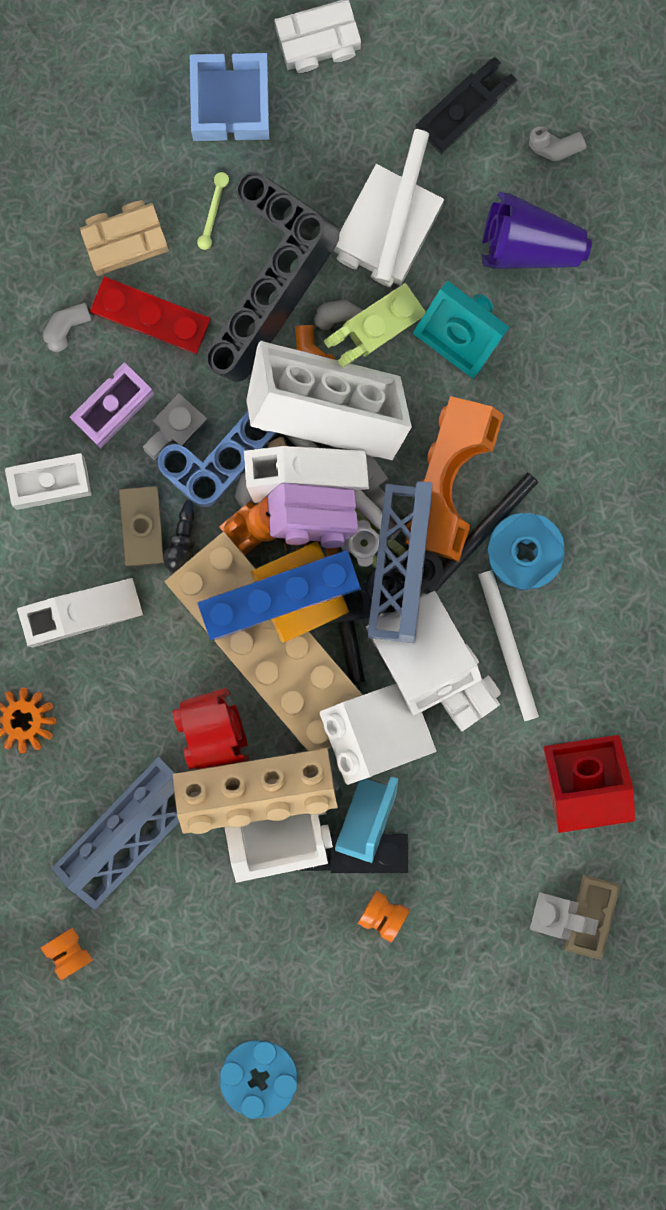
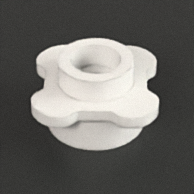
[341,520,380,567]

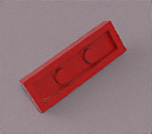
[90,276,211,355]

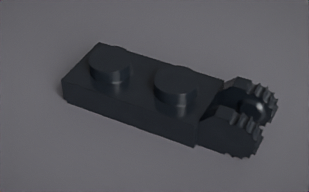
[415,57,517,155]
[300,834,408,873]

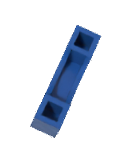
[197,550,361,641]

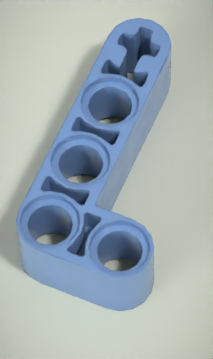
[158,412,279,507]

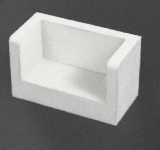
[5,453,92,510]

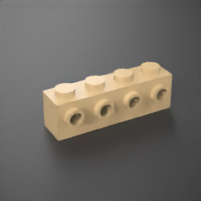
[173,748,338,834]

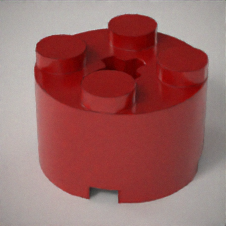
[172,687,249,770]

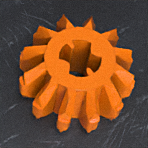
[0,688,57,754]

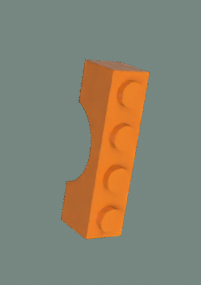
[405,396,504,562]

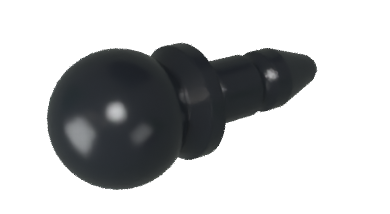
[163,500,195,573]

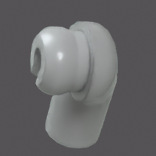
[529,126,587,161]
[314,299,363,330]
[43,302,91,352]

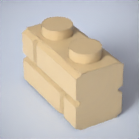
[80,200,169,276]

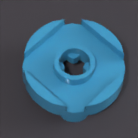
[487,513,564,590]
[220,1040,297,1119]

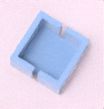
[190,53,269,141]

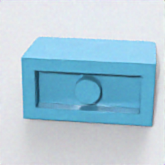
[335,776,399,863]

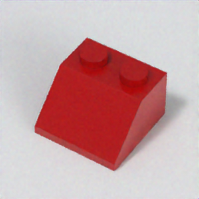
[543,735,635,833]

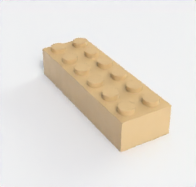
[164,531,362,751]

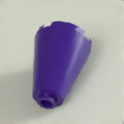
[481,192,592,269]

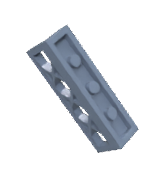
[368,481,433,643]
[51,756,179,910]

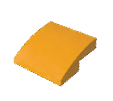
[250,541,349,643]

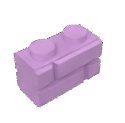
[70,362,155,449]
[268,483,358,548]

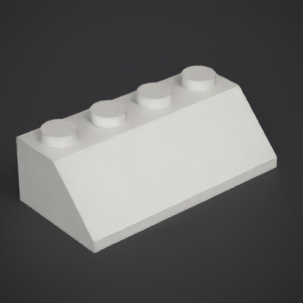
[246,341,412,460]

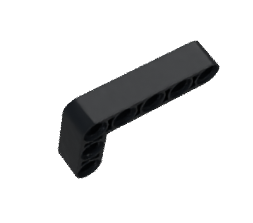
[206,172,339,382]

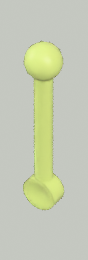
[197,172,229,250]

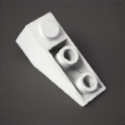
[244,446,369,503]
[17,578,143,648]

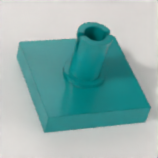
[412,281,510,379]

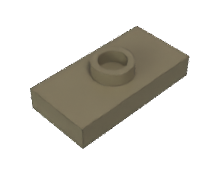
[119,486,164,567]
[563,874,621,960]

